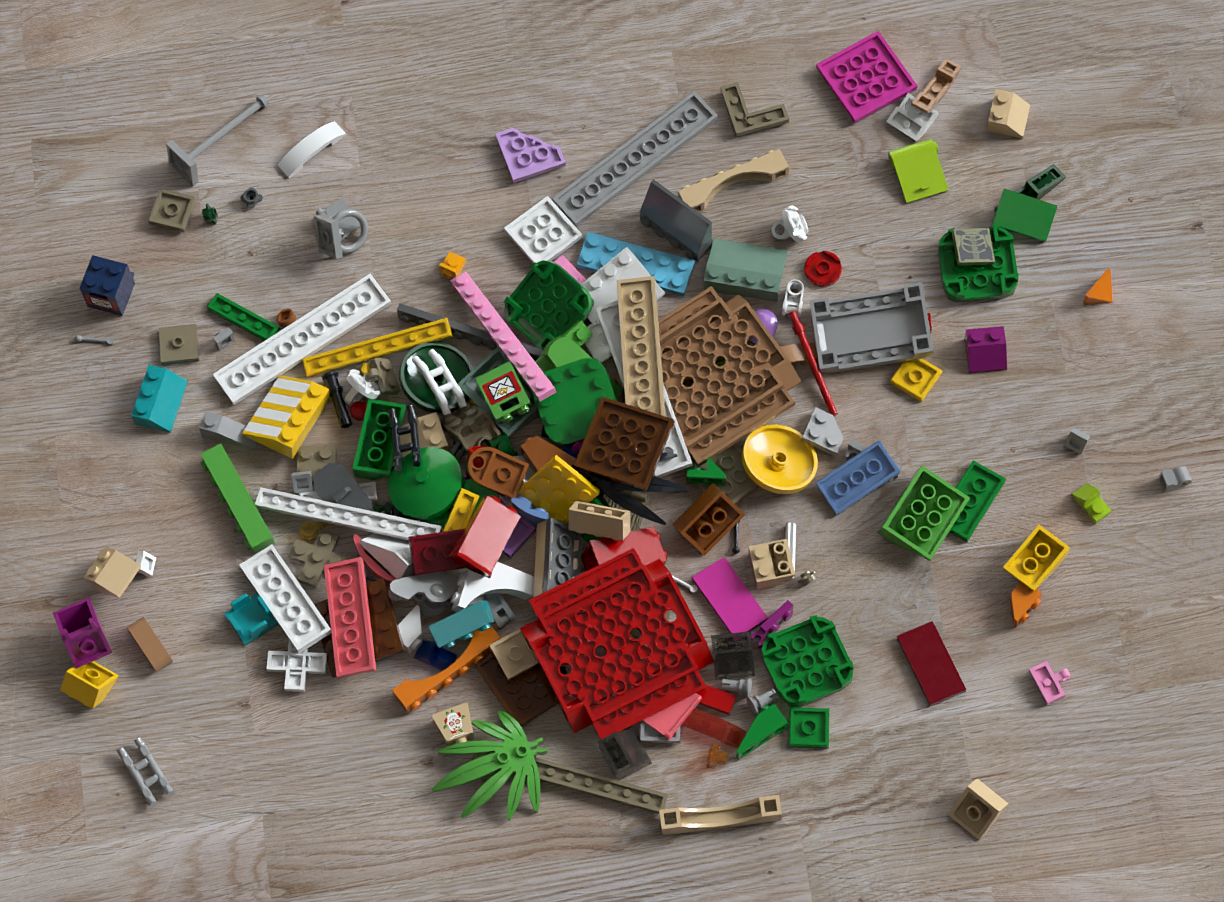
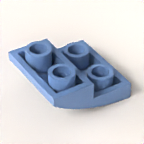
[511,497,550,528]

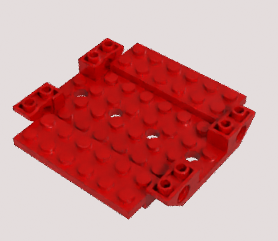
[520,548,714,741]

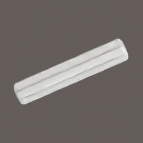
[785,523,796,579]

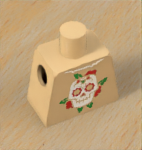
[432,702,474,746]

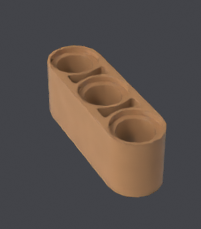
[127,617,173,672]

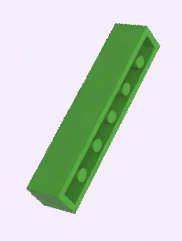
[200,443,275,554]

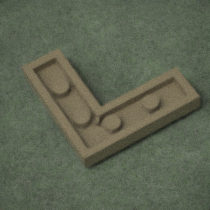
[720,82,789,137]

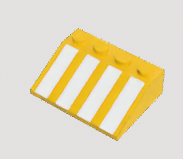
[242,375,330,459]

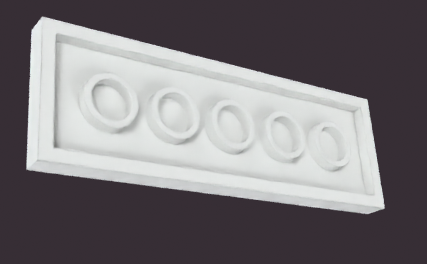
[239,545,331,653]

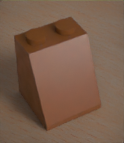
[521,436,579,473]

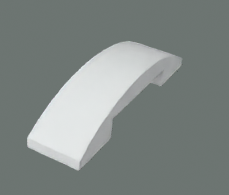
[277,121,346,179]

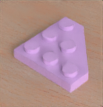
[495,128,566,183]

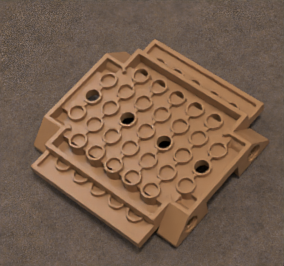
[612,286,801,467]

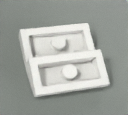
[886,93,939,142]

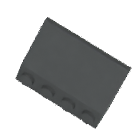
[640,179,712,262]

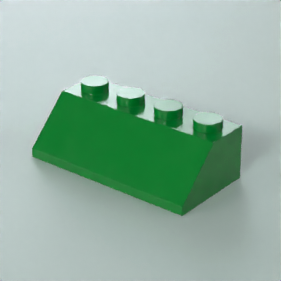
[352,399,406,480]

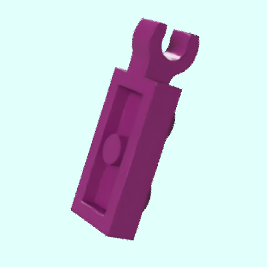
[750,600,793,648]

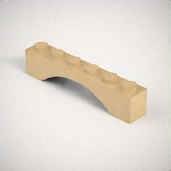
[678,149,789,212]
[659,795,782,836]

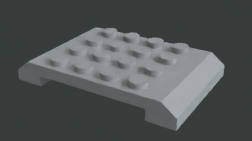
[810,282,934,373]

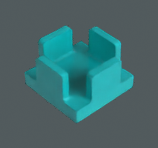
[224,593,278,646]

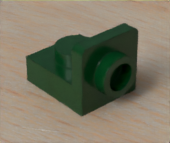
[487,432,519,457]

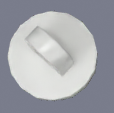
[772,205,808,242]
[344,369,381,407]

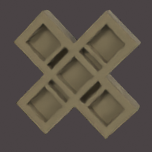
[288,528,349,588]

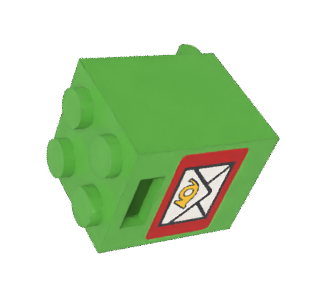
[475,361,532,424]

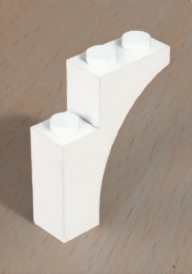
[451,562,534,612]

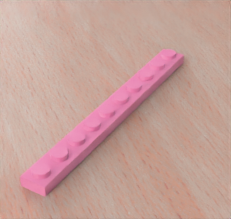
[450,272,556,402]

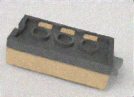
[533,518,582,597]

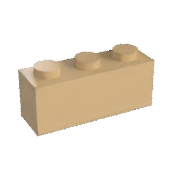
[569,501,630,541]

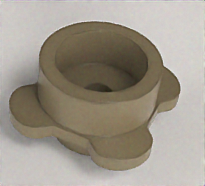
[798,569,818,586]

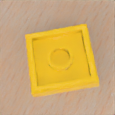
[890,359,943,402]

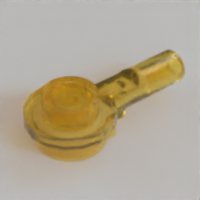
[299,521,330,541]

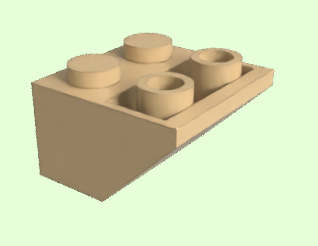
[748,539,795,590]

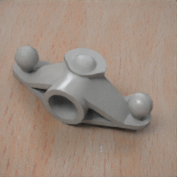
[388,571,484,617]

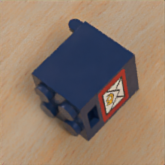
[80,255,135,316]

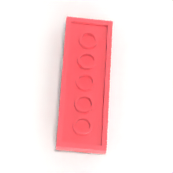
[324,557,376,679]

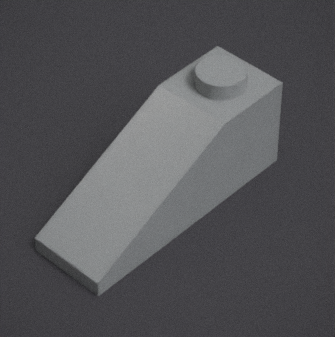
[199,411,259,451]

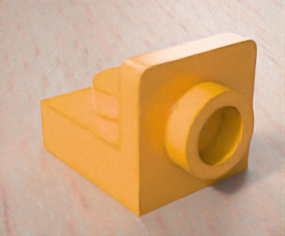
[439,251,467,279]

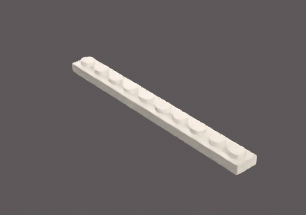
[255,487,443,540]

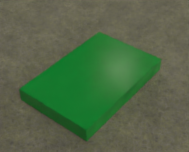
[992,189,1057,242]

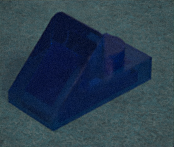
[414,640,458,671]

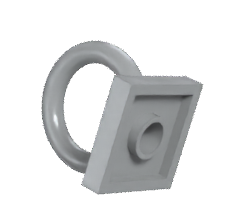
[314,209,368,259]

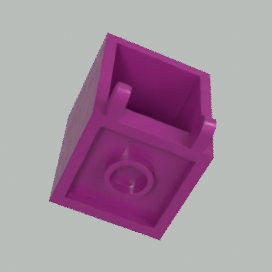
[53,598,112,668]

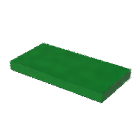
[949,460,1006,542]

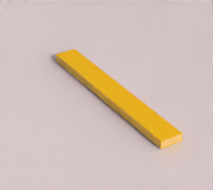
[302,318,453,378]

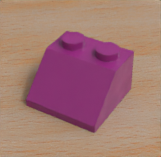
[964,326,1007,373]

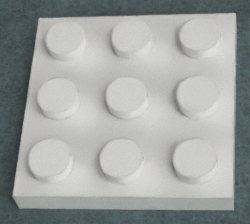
[504,196,583,263]

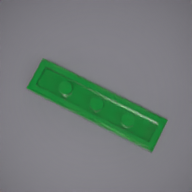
[206,293,280,341]

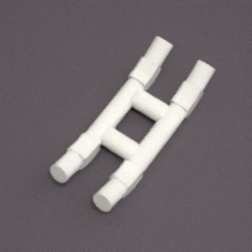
[412,349,467,415]

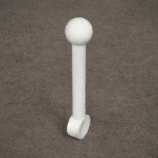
[672,576,697,593]

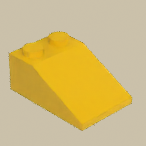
[1003,524,1070,592]

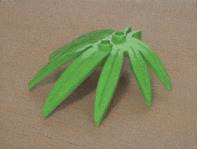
[432,710,547,821]

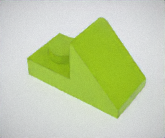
[1071,483,1112,524]

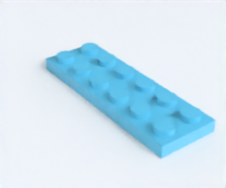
[577,232,695,296]

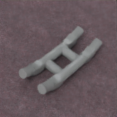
[117,737,175,808]

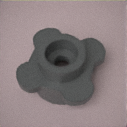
[240,188,263,208]

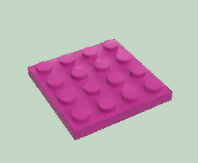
[816,31,918,123]

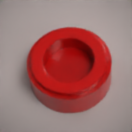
[350,401,367,421]

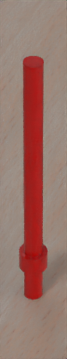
[789,311,838,416]

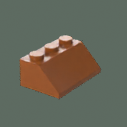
[672,483,745,556]

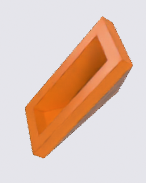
[1083,268,1113,305]

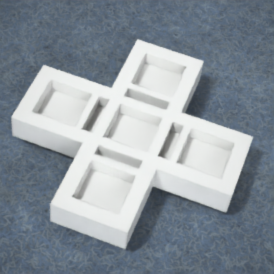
[267,640,327,692]

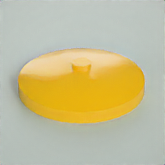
[742,425,818,494]

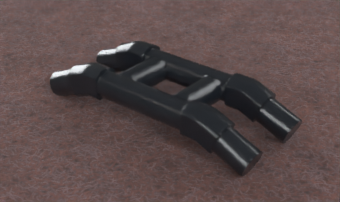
[388,404,421,471]

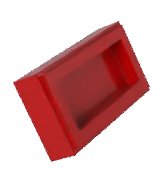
[697,685,736,715]

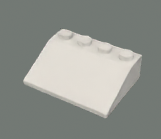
[581,247,666,324]

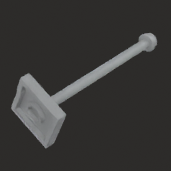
[166,95,269,186]

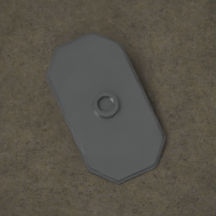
[313,463,372,511]

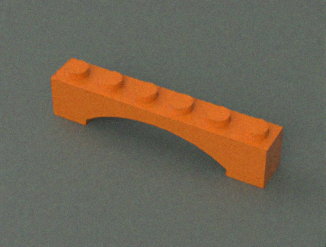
[392,625,501,713]

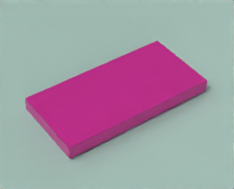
[692,557,768,641]

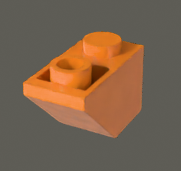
[1010,582,1042,627]

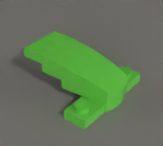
[535,320,622,397]

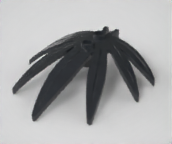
[574,452,688,525]

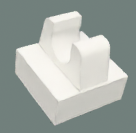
[133,551,156,576]

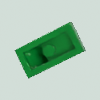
[687,457,726,485]

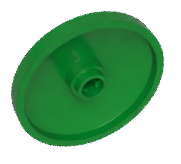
[388,447,464,520]

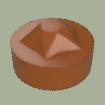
[276,309,296,328]

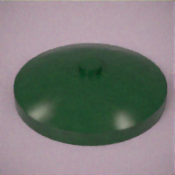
[399,342,473,413]

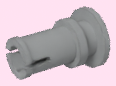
[721,678,752,698]
[746,689,778,715]

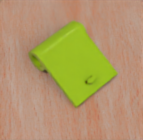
[888,139,949,203]

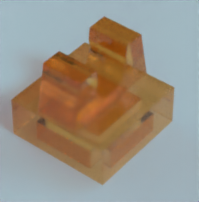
[706,743,729,769]

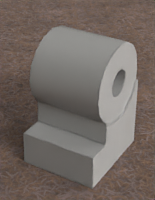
[1159,466,1192,493]

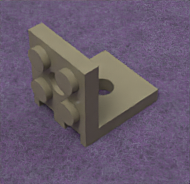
[441,402,501,453]

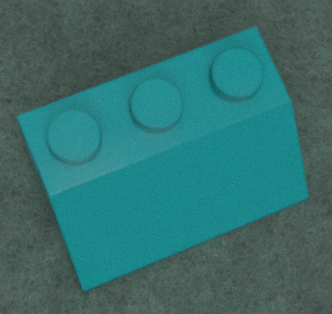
[131,365,188,433]
[428,601,494,650]

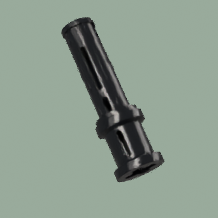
[322,371,352,428]

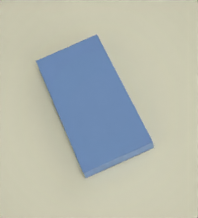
[815,440,901,515]

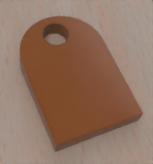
[467,447,529,499]

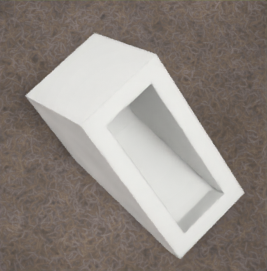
[398,605,423,653]

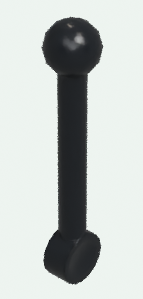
[732,520,740,554]

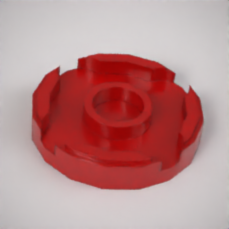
[805,251,842,287]

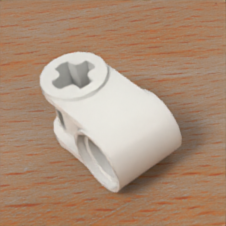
[782,280,804,318]

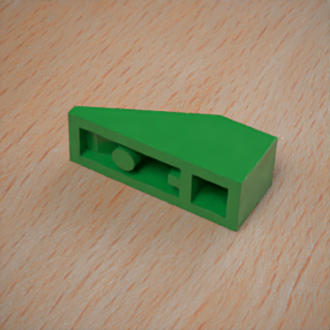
[736,704,788,760]

